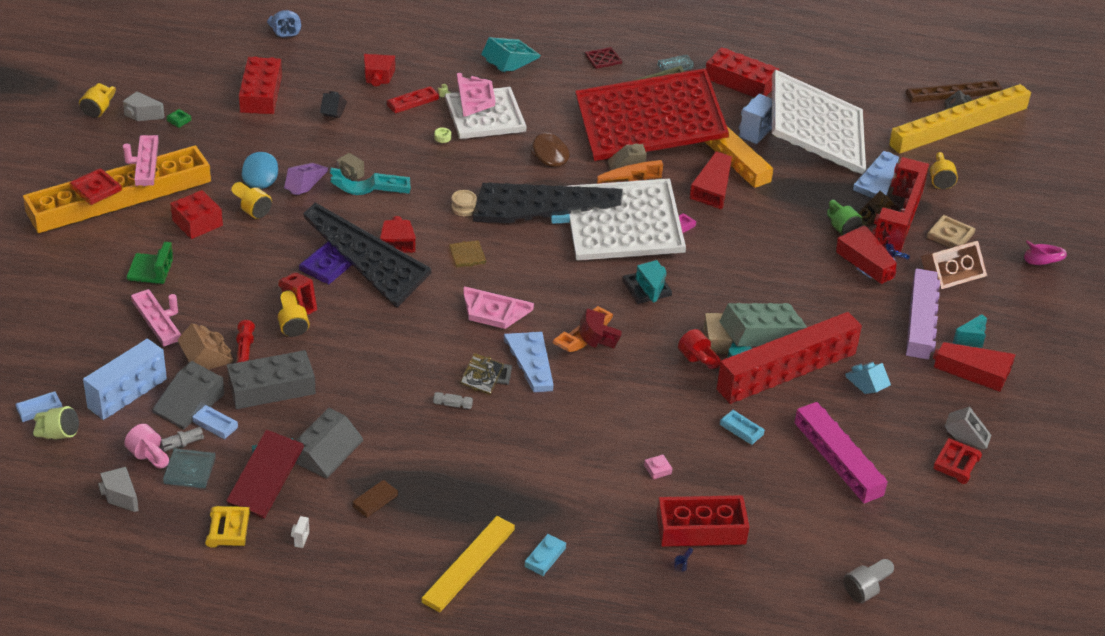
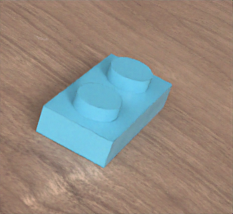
[525,534,566,576]

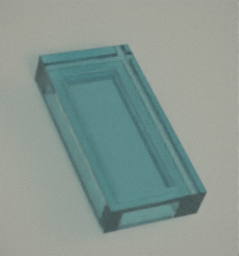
[658,55,694,71]

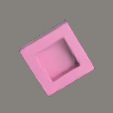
[644,455,672,479]

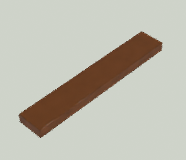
[906,80,1003,103]

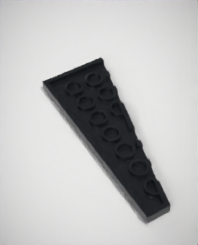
[303,202,432,308]

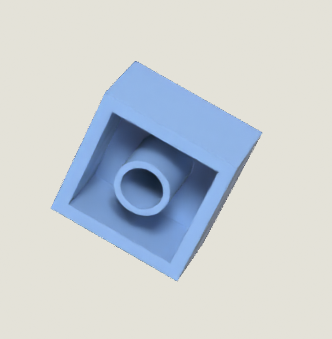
[739,94,772,144]

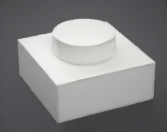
[291,516,309,548]

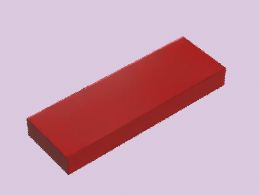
[387,86,439,114]

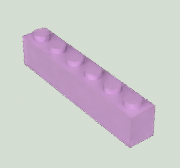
[906,269,940,360]

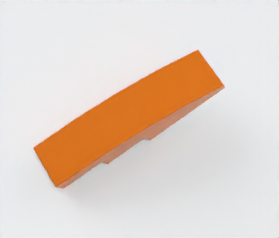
[597,160,663,184]

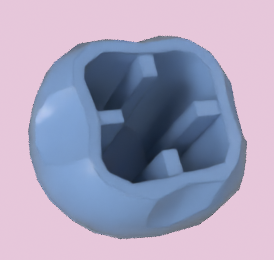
[267,10,301,38]

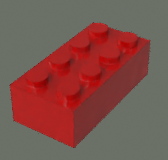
[706,47,779,97]
[239,56,282,114]
[656,495,750,547]

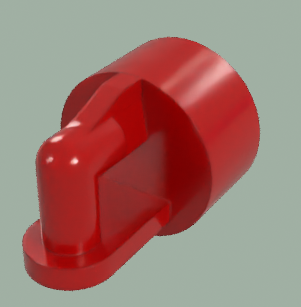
[678,329,720,369]

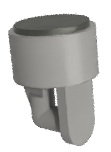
[844,559,894,603]

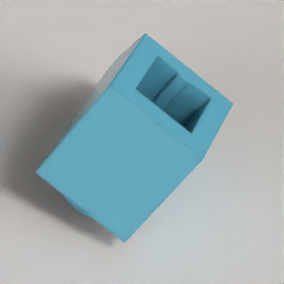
[845,362,891,394]

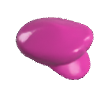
[1024,240,1067,265]

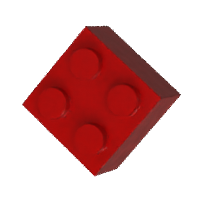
[170,190,223,239]

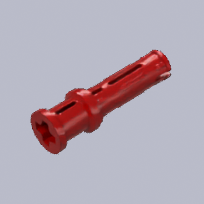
[236,320,255,363]

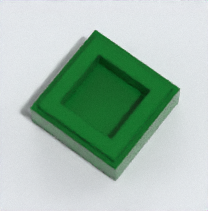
[166,109,191,128]

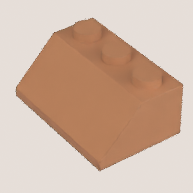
[921,241,987,289]

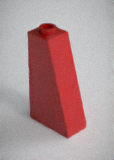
[690,151,732,210]
[836,225,897,284]
[933,342,1016,392]

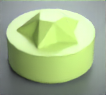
[434,128,451,143]

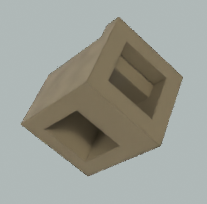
[336,153,364,181]

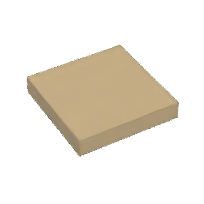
[927,215,975,248]

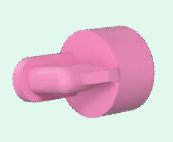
[124,424,169,469]

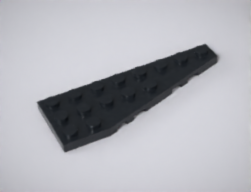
[473,182,623,223]

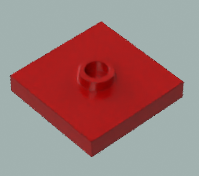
[69,168,122,205]

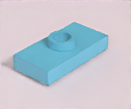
[720,410,765,445]

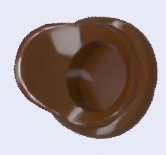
[531,132,570,167]

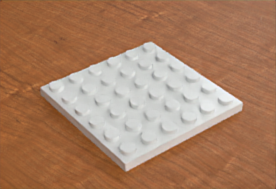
[772,70,866,174]
[570,179,686,260]

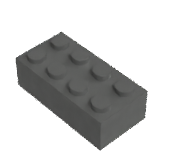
[227,350,316,409]

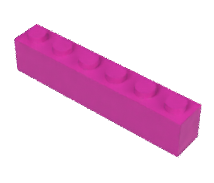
[794,402,888,503]

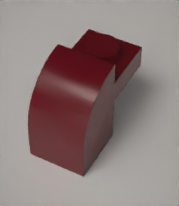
[579,308,622,348]

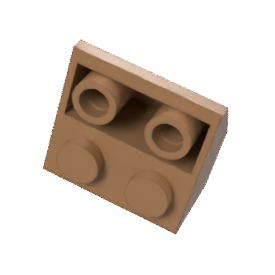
[177,323,234,370]

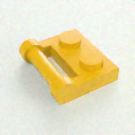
[205,506,250,548]

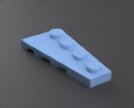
[853,151,899,198]
[504,332,554,392]

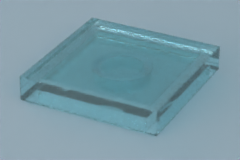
[163,448,216,489]

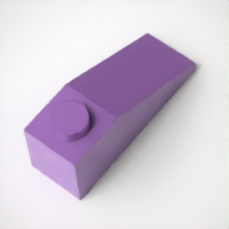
[284,163,328,195]

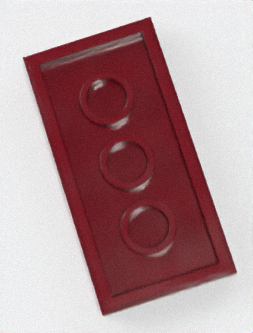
[226,429,304,519]

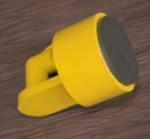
[79,83,116,117]
[930,152,958,189]
[231,182,272,219]
[278,291,310,337]

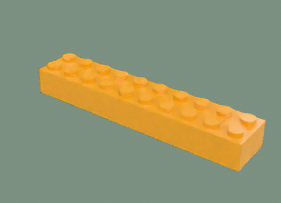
[23,145,211,233]

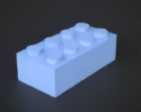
[83,338,167,420]

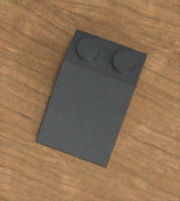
[152,361,224,430]

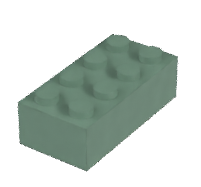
[719,303,807,346]

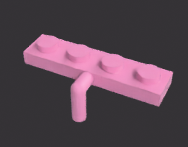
[123,135,159,186]
[131,289,181,347]

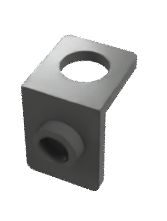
[945,90,973,110]

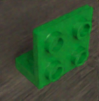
[127,242,173,284]

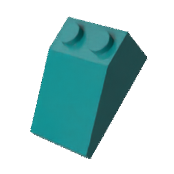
[481,37,541,72]

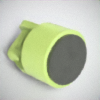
[33,406,79,439]

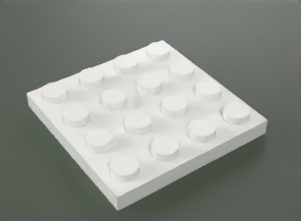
[445,87,526,139]

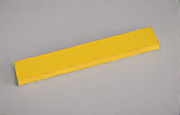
[422,516,515,613]

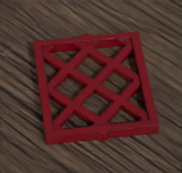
[585,47,622,69]

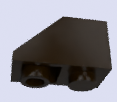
[858,190,899,227]

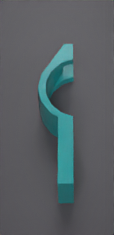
[330,168,411,195]

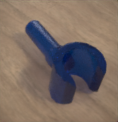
[886,244,910,259]
[674,548,693,571]

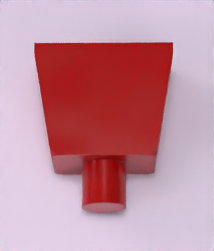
[364,54,395,86]
[380,216,416,253]
[278,273,317,315]

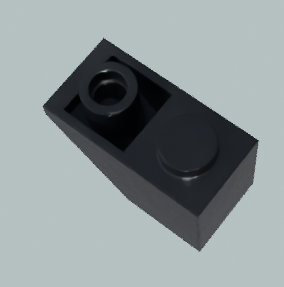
[320,91,347,118]

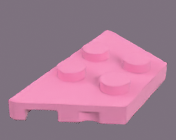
[457,73,495,117]
[463,286,534,329]

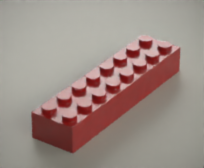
[717,312,862,404]

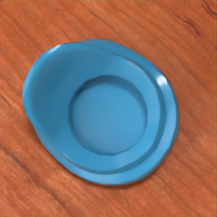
[242,152,278,189]

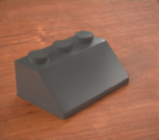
[296,408,363,479]

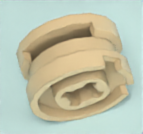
[451,190,477,217]

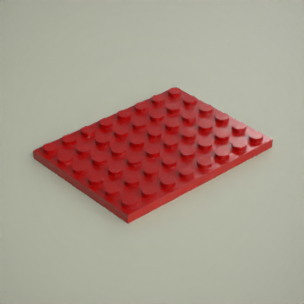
[575,68,729,161]

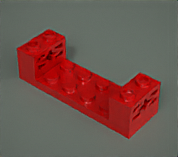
[872,157,929,253]

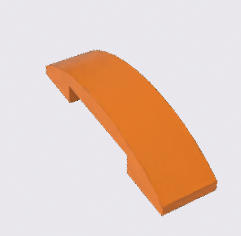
[553,306,613,352]

